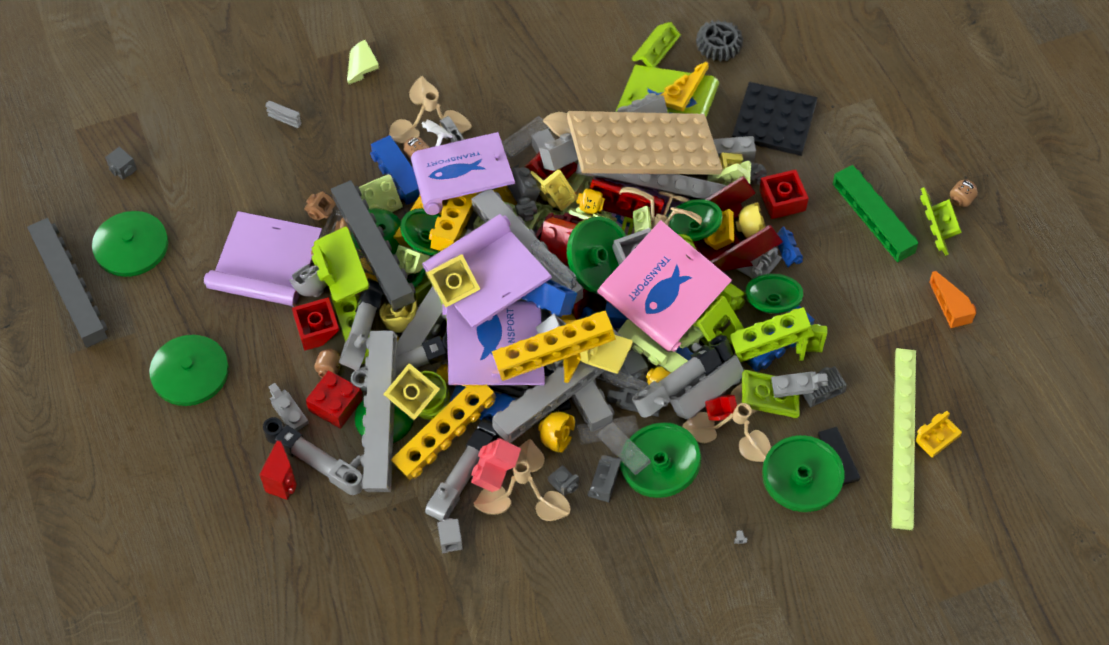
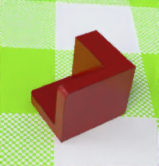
[705,395,737,421]

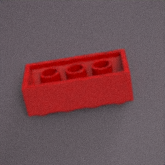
[589,177,664,224]

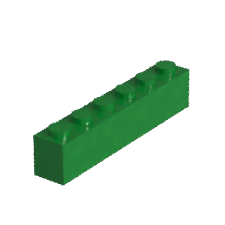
[832,165,918,263]

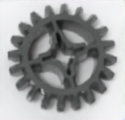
[696,19,743,62]

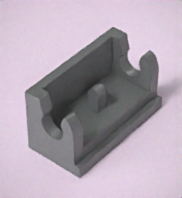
[588,455,621,502]

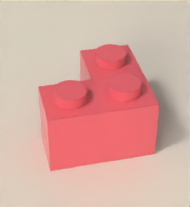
[471,439,521,492]

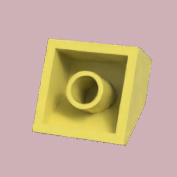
[426,254,480,308]
[383,363,440,420]

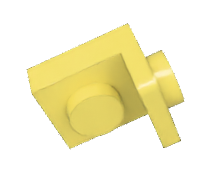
[719,152,743,169]

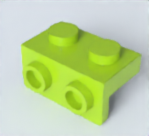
[796,324,827,361]

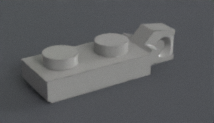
[771,372,828,398]
[269,383,309,431]

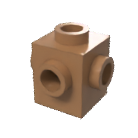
[304,191,336,220]

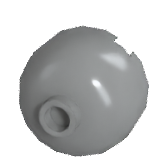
[289,264,327,297]

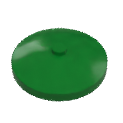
[92,211,168,277]
[567,216,626,294]
[149,335,229,406]
[620,423,701,498]
[762,435,845,512]

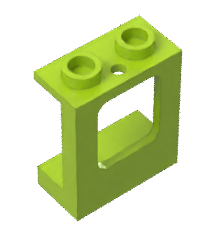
[693,295,744,345]

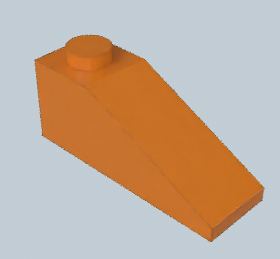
[929,271,976,328]

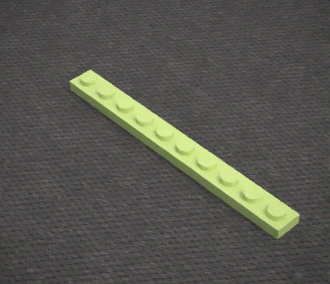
[892,348,916,530]

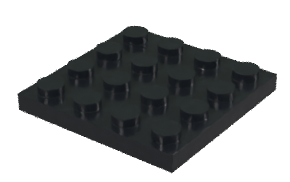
[732,82,818,156]

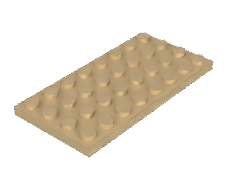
[567,111,723,175]

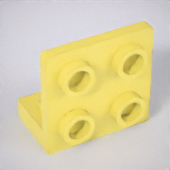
[531,169,578,212]
[580,335,633,374]

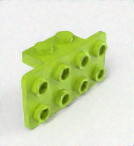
[311,227,369,302]

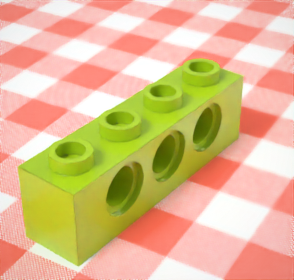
[330,295,371,365]
[730,307,814,362]

